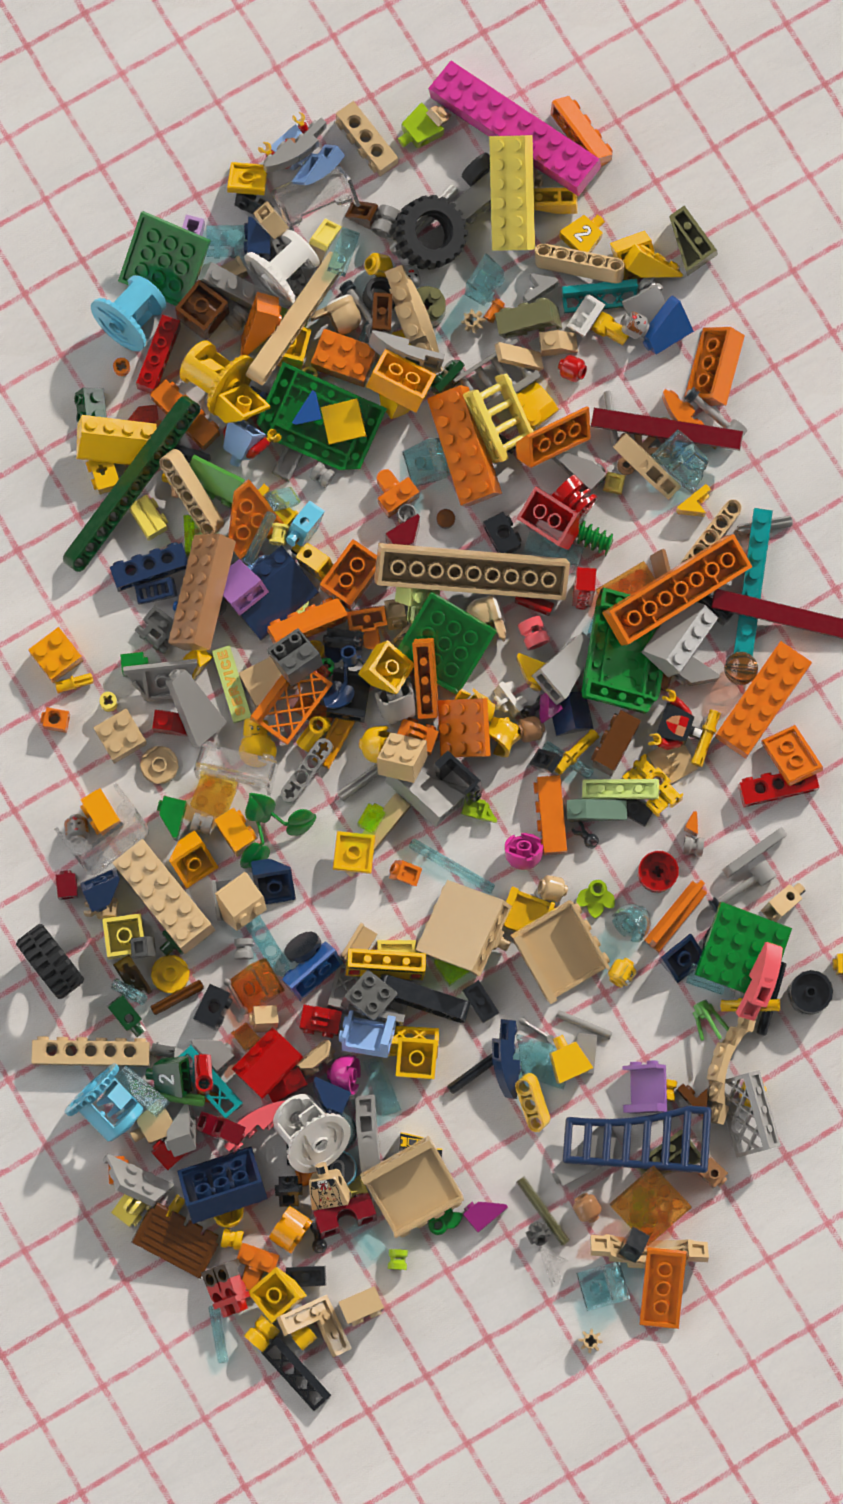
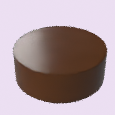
[436,509,455,529]

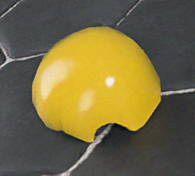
[213,1208,244,1228]

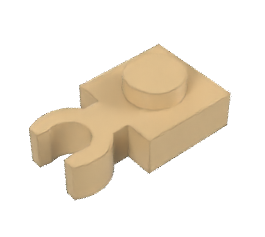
[426,105,452,127]
[83,898,119,919]

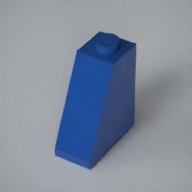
[643,295,694,355]

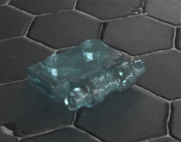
[206,225,244,259]

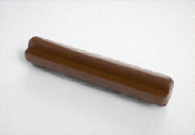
[151,980,204,1015]

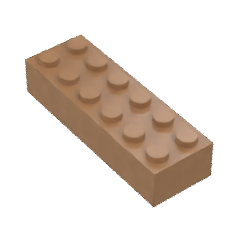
[168,534,236,651]

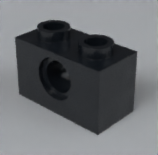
[483,512,522,554]
[193,984,233,1030]

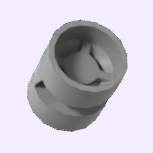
[371,204,401,239]

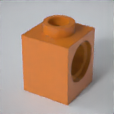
[40,707,71,733]

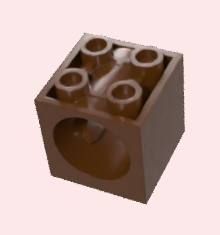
[175,279,230,340]

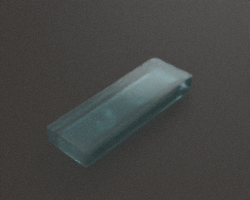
[327,227,360,277]

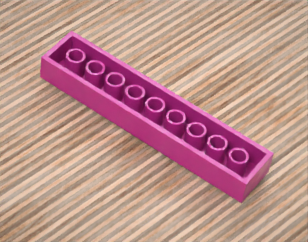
[428,61,601,196]

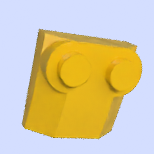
[516,381,559,430]

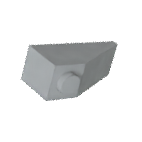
[552,452,606,494]
[165,1104,196,1157]

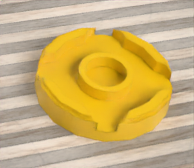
[151,955,190,994]

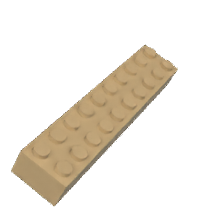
[374,543,570,600]

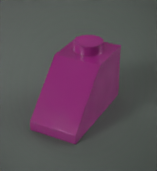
[463,1201,508,1233]

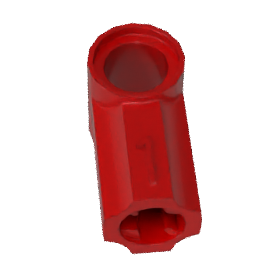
[194,1054,213,1095]

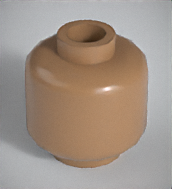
[517,716,545,743]
[573,1193,602,1223]

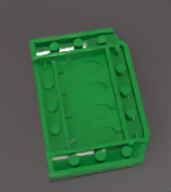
[256,362,387,470]
[581,587,663,714]

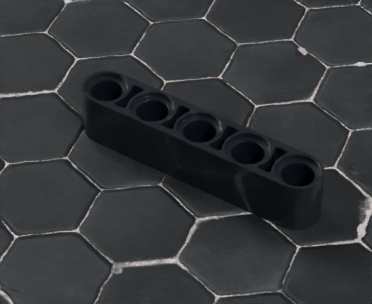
[380,974,471,1023]

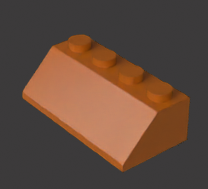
[550,96,613,167]
[684,327,745,406]
[516,406,591,468]
[267,597,348,645]

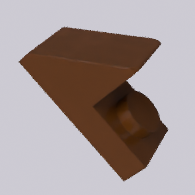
[371,292,392,332]
[676,1084,708,1119]

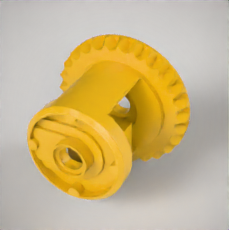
[180,340,254,416]

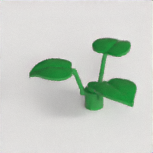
[240,793,316,868]

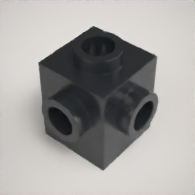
[275,1176,303,1207]

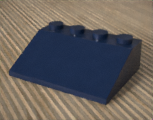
[225,545,319,641]
[177,1146,268,1224]

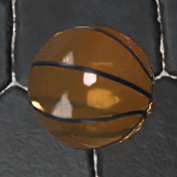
[724,652,758,685]

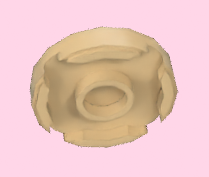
[140,746,179,784]

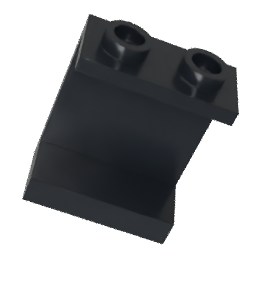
[326,667,370,723]
[434,750,482,806]

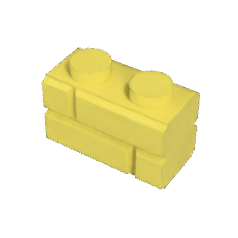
[129,495,169,541]

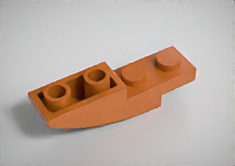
[662,389,717,449]

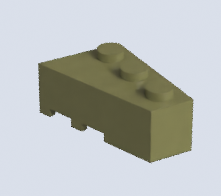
[669,205,718,276]
[495,298,562,339]
[636,1129,701,1182]

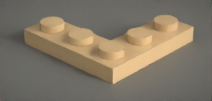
[277,1295,352,1357]

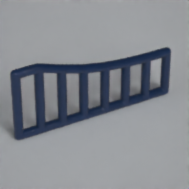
[563,1106,712,1173]

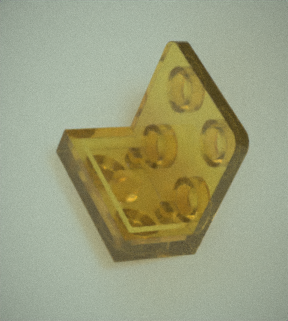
[190,767,239,818]

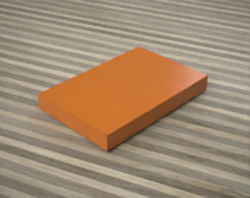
[761,725,823,786]

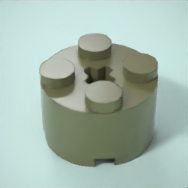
[417,286,446,328]

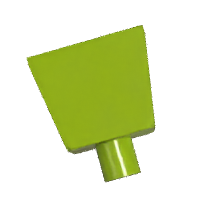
[397,102,444,149]

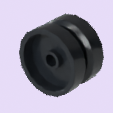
[788,970,833,1015]

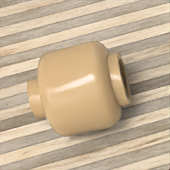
[538,875,568,902]

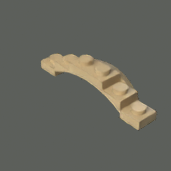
[385,265,443,374]
[706,1015,758,1125]
[590,1234,709,1268]

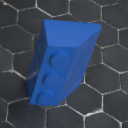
[282,941,344,1001]

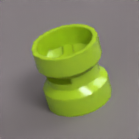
[387,1249,408,1270]

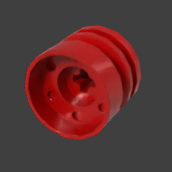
[551,475,598,520]
[637,851,679,893]

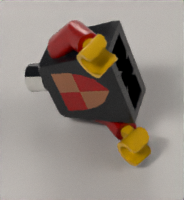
[648,689,703,750]

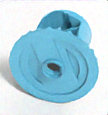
[91,275,167,352]
[64,1063,143,1142]

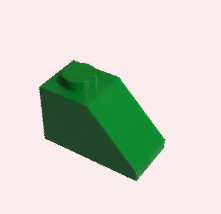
[157,796,187,841]

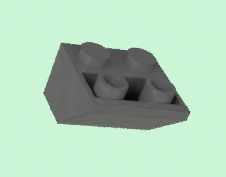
[267,628,323,686]

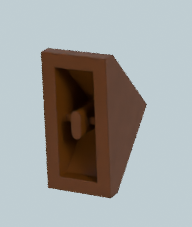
[344,201,379,229]

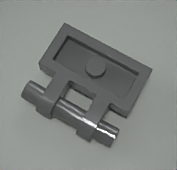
[135,605,174,654]

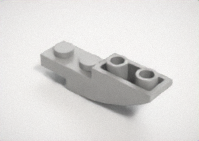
[263,118,327,173]
[368,330,445,372]
[355,1095,381,1173]

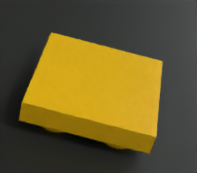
[321,399,366,445]

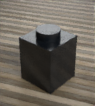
[618,1227,650,1263]

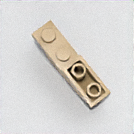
[613,433,681,500]

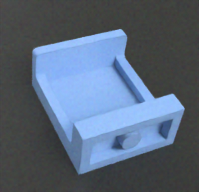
[339,1010,396,1058]

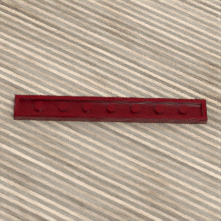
[591,407,743,451]
[711,589,843,639]

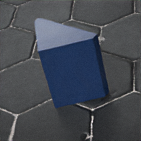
[552,691,593,736]
[658,933,703,983]

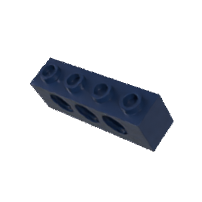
[110,542,188,592]

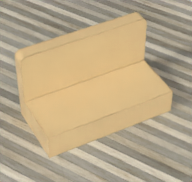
[341,923,378,961]

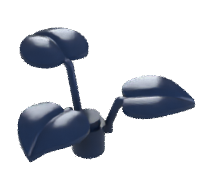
[323,642,365,709]

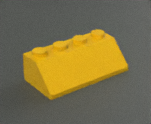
[76,415,156,465]

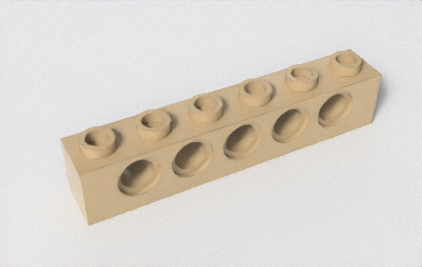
[31,1036,151,1067]

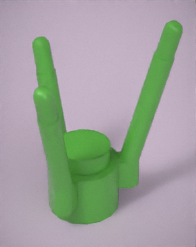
[692,1000,729,1041]

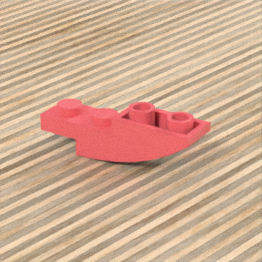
[736,942,783,1021]
[224,1100,286,1152]

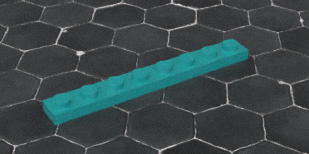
[733,508,773,660]

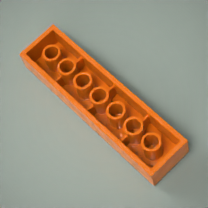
[602,534,752,646]

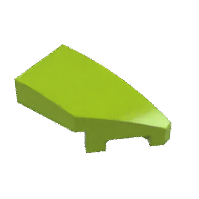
[461,798,497,823]

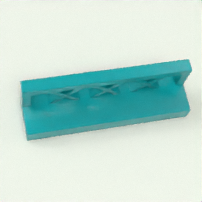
[561,279,638,314]
[178,1045,243,1118]

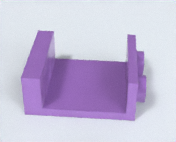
[223,559,269,616]
[622,1060,667,1114]

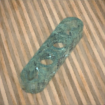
[245,915,290,977]

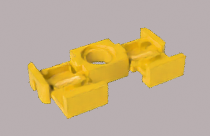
[622,754,683,817]

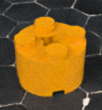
[269,1206,313,1254]

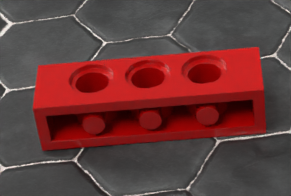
[136,314,181,394]
[572,567,597,610]
[738,771,820,808]

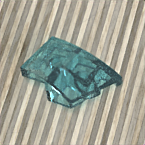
[652,430,709,494]
[516,1034,566,1090]

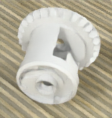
[244,230,320,306]
[273,1094,350,1173]

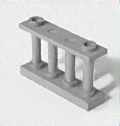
[452,339,541,410]

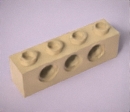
[335,100,398,177]

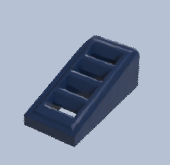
[134,577,178,605]

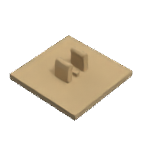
[646,744,699,784]

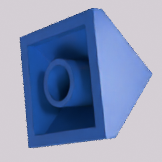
[292,390,322,425]

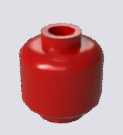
[558,355,587,382]

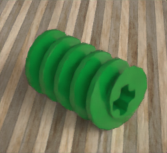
[575,520,613,557]

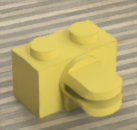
[111,1194,152,1227]

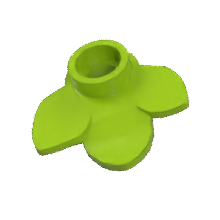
[576,880,615,918]

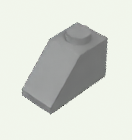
[674,656,720,686]
[191,1039,235,1073]

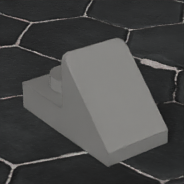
[523,273,559,304]

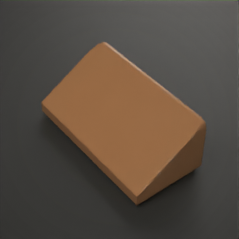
[650,549,671,579]

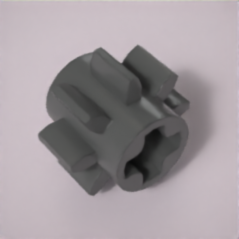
[525,1222,551,1246]

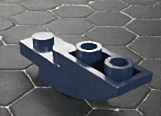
[492,1019,521,1099]

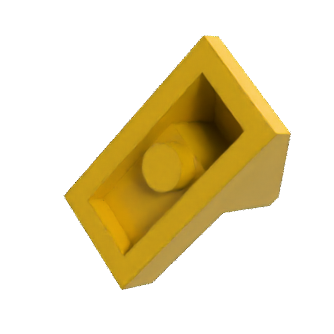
[676,484,711,517]

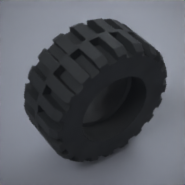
[392,195,468,270]
[16,924,84,999]

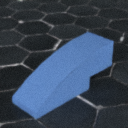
[292,144,345,185]

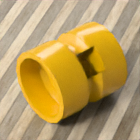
[244,1315,280,1352]

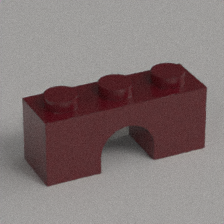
[196,1111,246,1146]
[313,1193,377,1240]

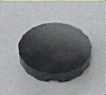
[284,931,321,963]

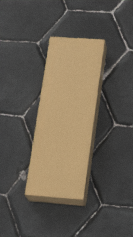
[495,342,544,371]

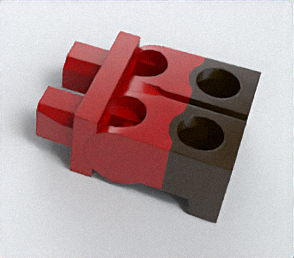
[201,1258,250,1318]

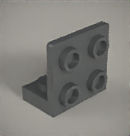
[341,970,397,1021]

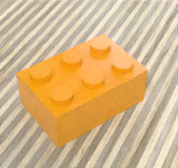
[366,348,436,413]

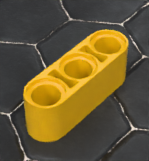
[515,1073,550,1132]

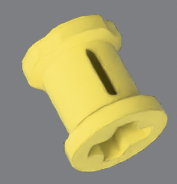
[269,523,289,546]
[99,692,118,712]

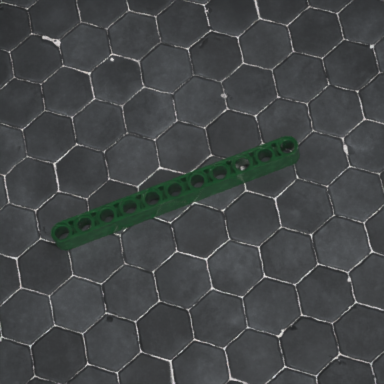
[63,396,201,572]

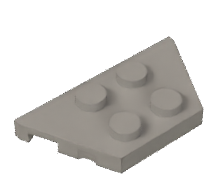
[123,659,197,701]
[103,1154,174,1206]

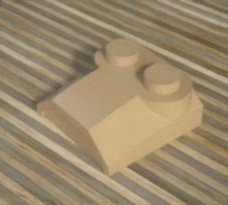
[296,1039,336,1076]

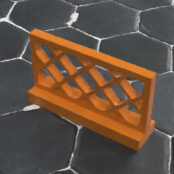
[250,671,333,745]
[644,880,707,953]

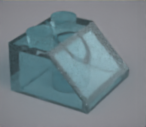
[465,253,505,306]
[402,438,451,487]
[576,1262,630,1311]

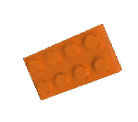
[639,1247,687,1329]

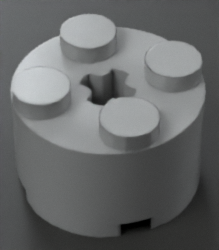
[375,681,417,724]

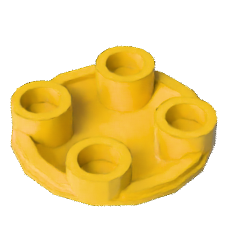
[239,734,277,768]

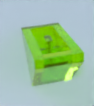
[434,959,470,987]

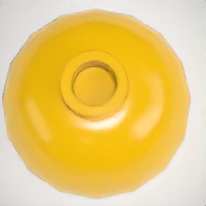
[359,726,390,763]

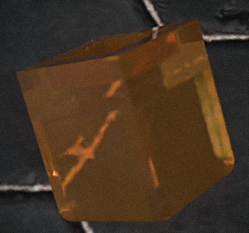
[231,1022,260,1052]

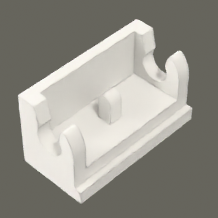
[566,295,605,337]

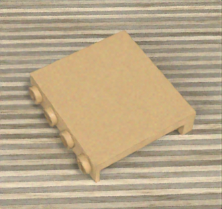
[416,880,512,977]
[510,900,610,1004]
[360,1136,464,1238]

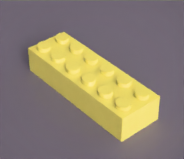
[489,135,535,251]

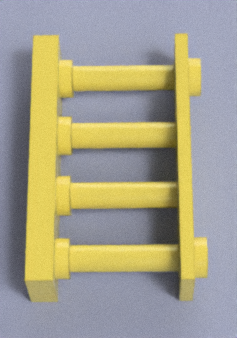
[463,373,534,463]

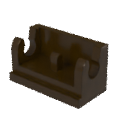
[113,955,153,999]

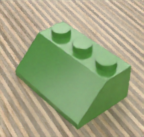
[190,455,245,508]

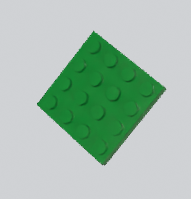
[118,211,211,306]
[397,591,497,695]
[695,902,792,994]

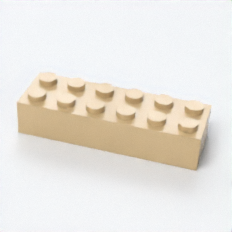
[112,839,215,954]

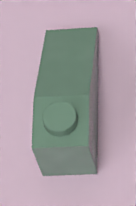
[567,799,627,822]

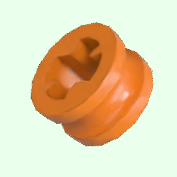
[113,357,130,376]

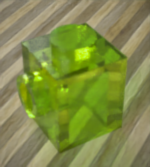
[357,803,386,835]

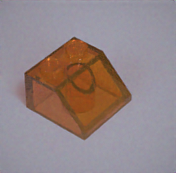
[230,957,285,1014]

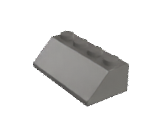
[642,602,718,677]

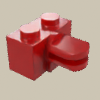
[299,1004,342,1038]

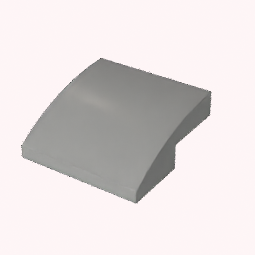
[622,284,666,324]

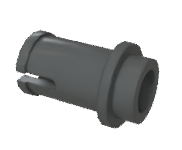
[151,1042,176,1058]

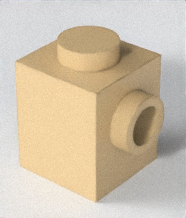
[249,1005,279,1032]

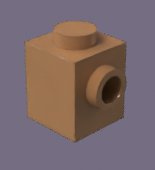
[697,1157,728,1188]

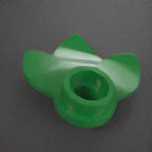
[428,1208,463,1235]

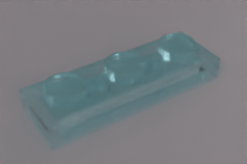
[362,1056,401,1117]

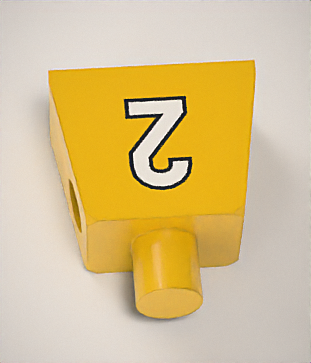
[559,214,605,253]

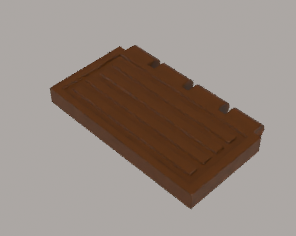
[131,1202,219,1279]

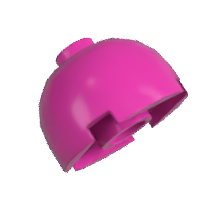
[505,833,543,870]
[327,1055,361,1095]

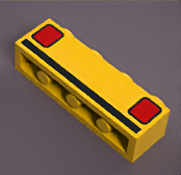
[346,948,426,981]

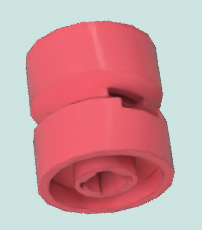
[517,616,550,650]

